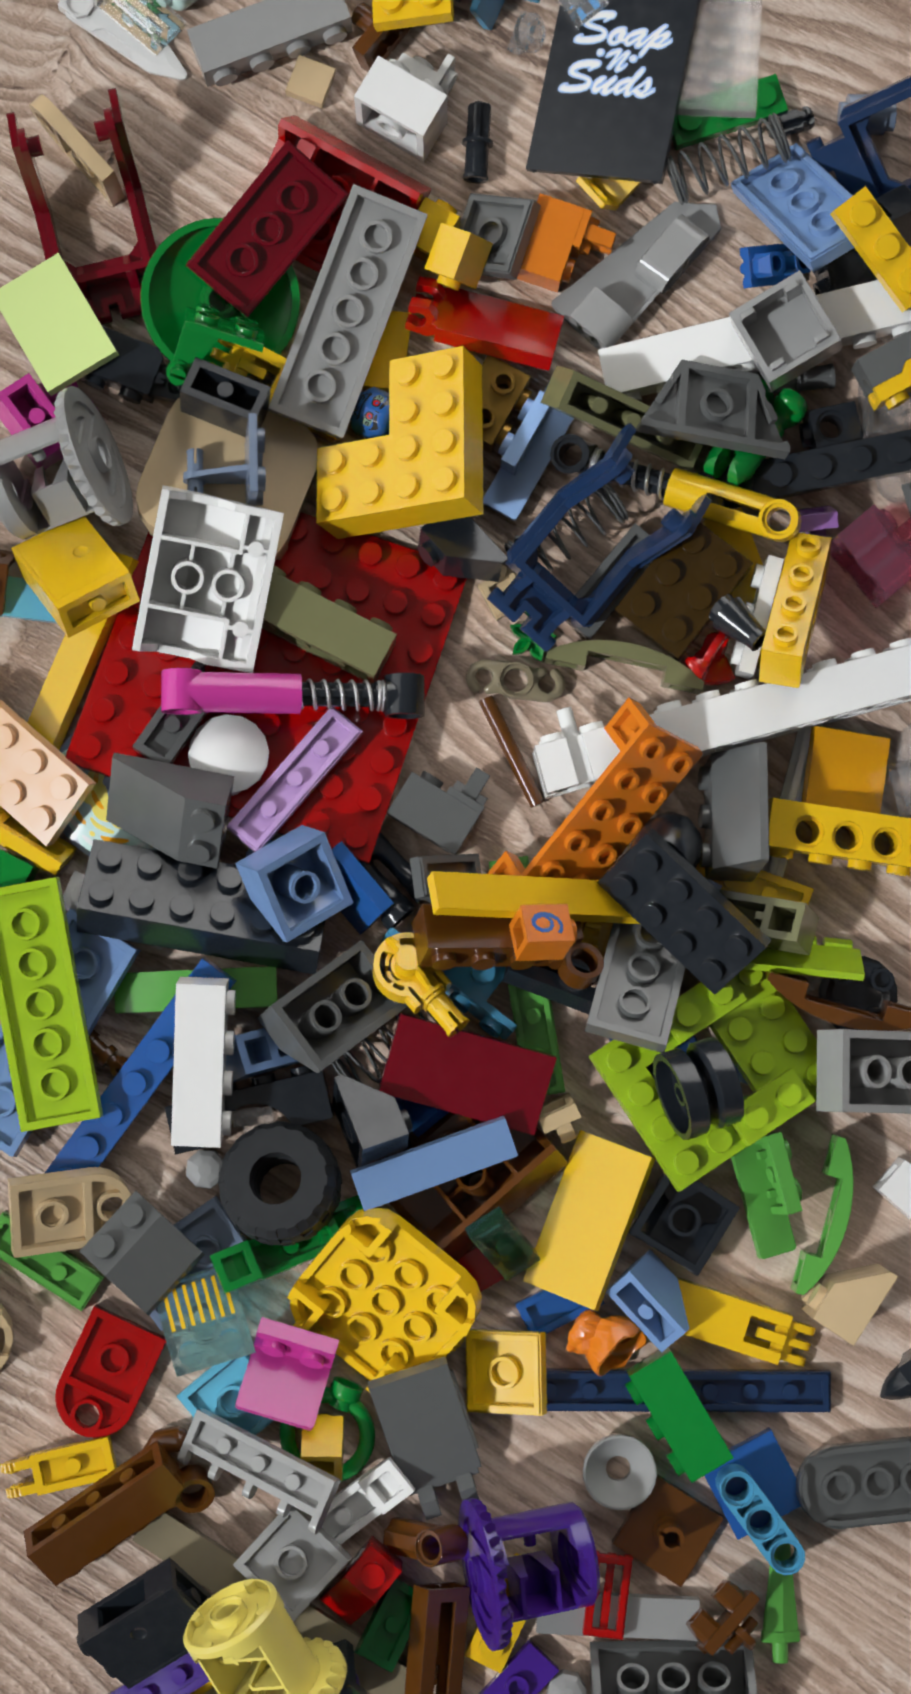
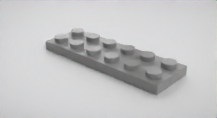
[267,184,428,440]

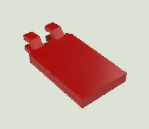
[404,276,565,371]

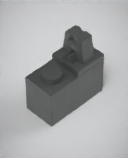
[387,767,490,855]

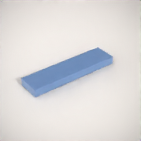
[350,1115,518,1211]

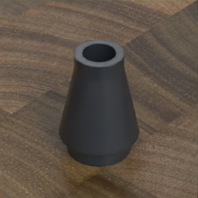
[709,594,766,651]

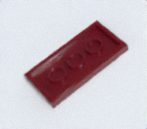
[185,140,349,318]
[378,1013,557,1135]

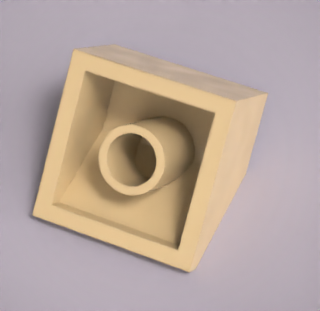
[801,1263,898,1346]

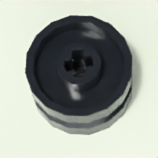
[653,1037,744,1140]

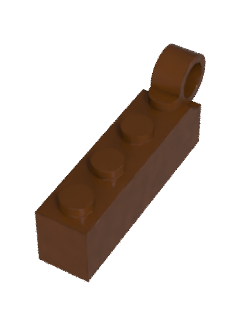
[412,904,604,990]
[23,1440,215,1586]

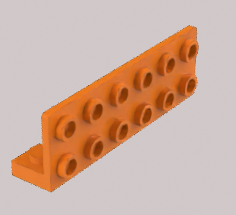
[487,697,703,880]

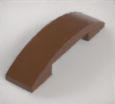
[765,970,911,1031]

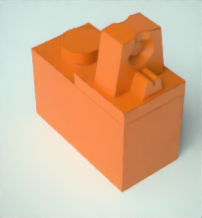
[517,193,616,293]

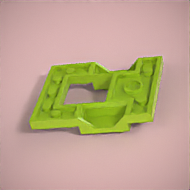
[588,969,817,1192]

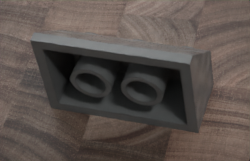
[698,742,769,882]
[257,940,408,1073]

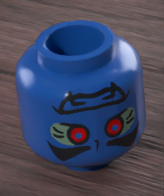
[350,387,389,439]

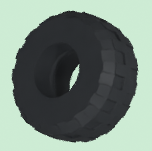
[218,1121,342,1246]

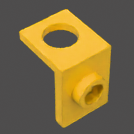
[576,176,642,211]

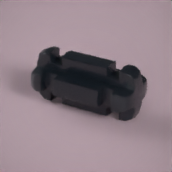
[766,106,815,139]

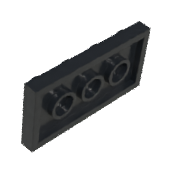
[597,827,771,995]

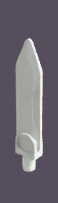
[57,0,187,80]

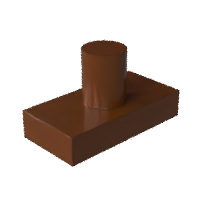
[351,2,412,72]

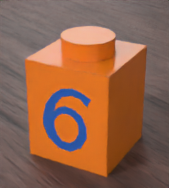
[509,904,577,961]

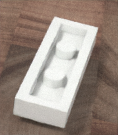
[730,555,784,679]

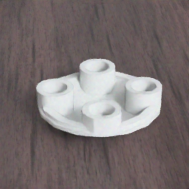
[188,714,269,796]

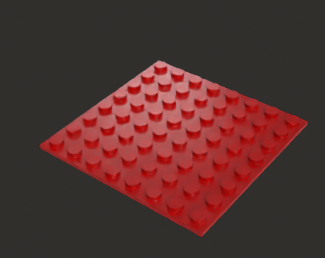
[65,512,467,864]

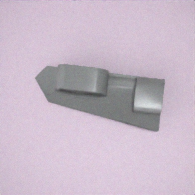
[551,201,721,349]

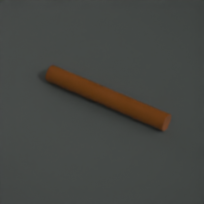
[479,695,545,808]

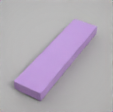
[226,707,363,852]

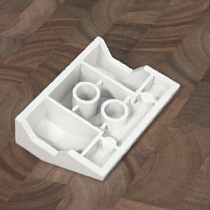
[132,485,284,673]

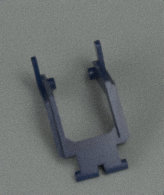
[806,75,911,199]
[487,423,711,652]

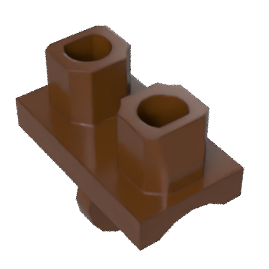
[686,1580,760,1656]

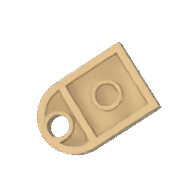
[29,94,125,207]
[7,1167,131,1258]

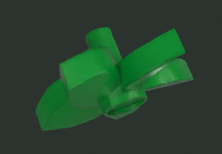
[510,624,556,662]

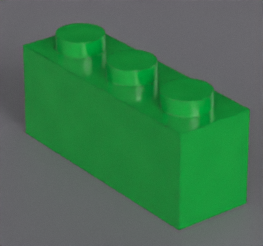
[625,1347,734,1483]

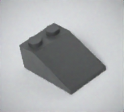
[106,752,234,868]

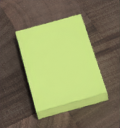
[0,253,119,396]

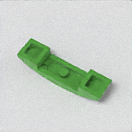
[790,1134,853,1295]

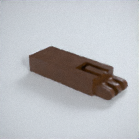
[404,1581,470,1694]

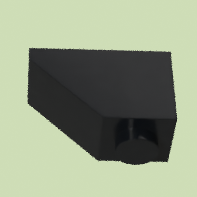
[418,517,508,582]

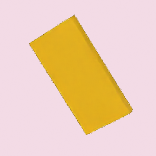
[523,1130,655,1311]

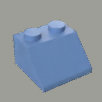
[235,825,353,942]

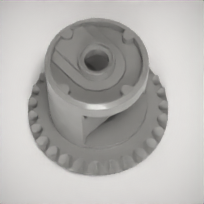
[0,386,133,539]

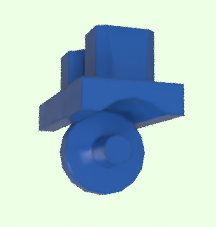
[739,244,811,289]

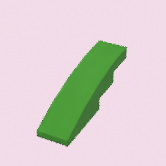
[115,966,277,1013]

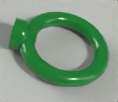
[279,1376,375,1482]

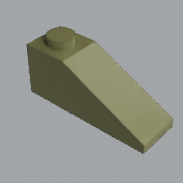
[719,890,819,955]

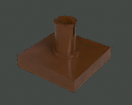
[612,1474,724,1587]

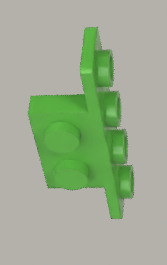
[731,1095,803,1259]

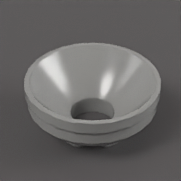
[583,1434,657,1510]

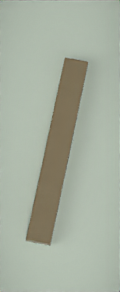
[132,1511,407,1694]

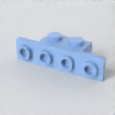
[483,381,574,521]

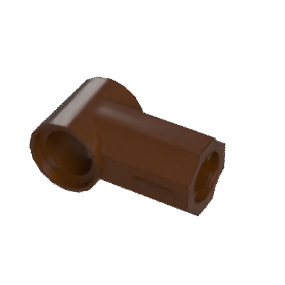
[383,1517,468,1567]

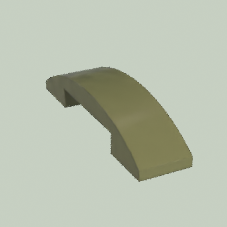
[545,640,704,695]

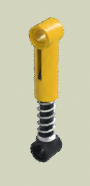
[550,434,802,542]

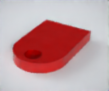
[55,1304,168,1438]

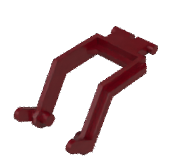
[6,88,157,325]

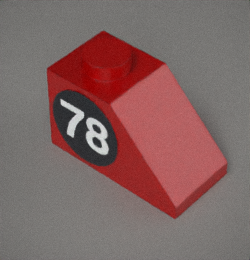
[320,1535,403,1625]

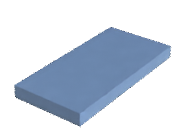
[730,143,854,272]

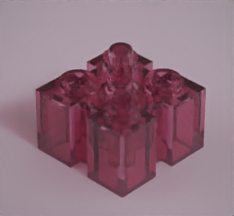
[830,504,911,608]

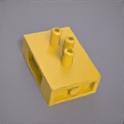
[11,516,140,638]

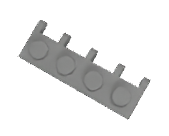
[177,1408,341,1534]

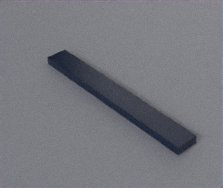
[546,1368,831,1412]

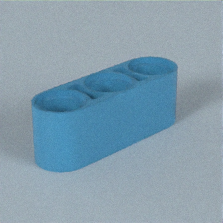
[715,1464,805,1575]

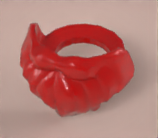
[685,632,735,686]

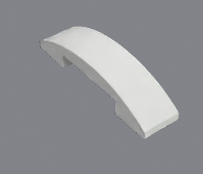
[310,1457,415,1545]

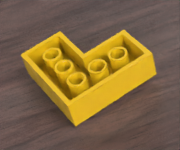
[316,346,484,539]

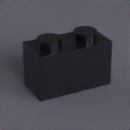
[180,357,271,437]

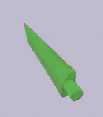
[761,1544,800,1664]

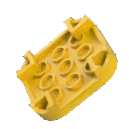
[287,1207,482,1392]

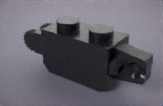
[81,326,183,404]

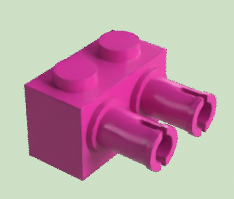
[0,373,98,470]

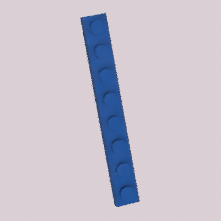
[45,957,237,1173]

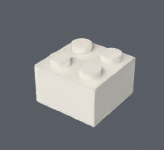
[354,56,448,162]

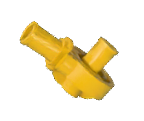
[373,932,469,1037]

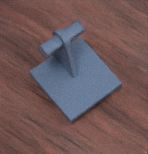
[183,413,266,506]

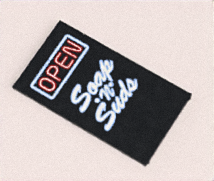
[526,0,701,184]

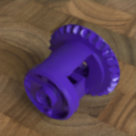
[458,1498,600,1651]

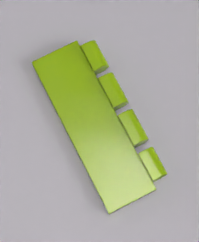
[744,936,865,981]

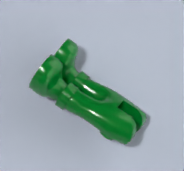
[704,378,808,486]

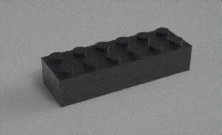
[77,839,326,974]

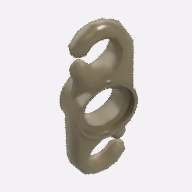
[466,659,565,702]

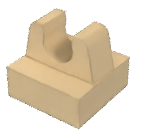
[539,1092,581,1144]

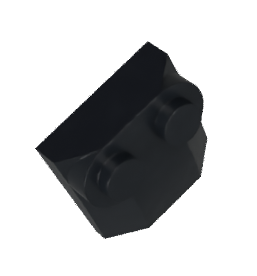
[628,1172,740,1276]

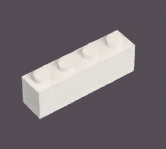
[171,977,236,1148]

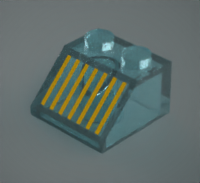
[157,1267,256,1377]

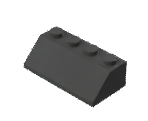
[590,1639,757,1694]

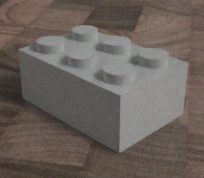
[816,1029,911,1114]

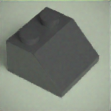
[80,1191,205,1315]

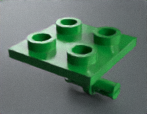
[166,304,265,386]

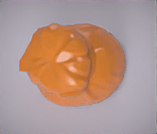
[566,1309,647,1376]

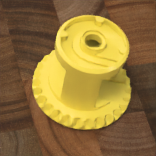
[183,1579,347,1694]

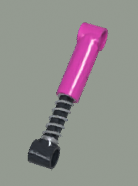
[161,668,425,719]

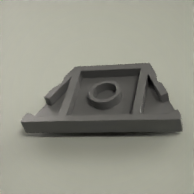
[636,359,790,460]

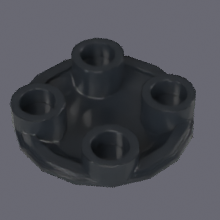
[818,956,898,1030]

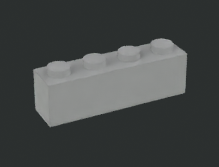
[187,0,352,87]

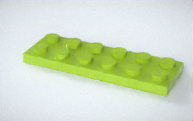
[0,877,103,1132]

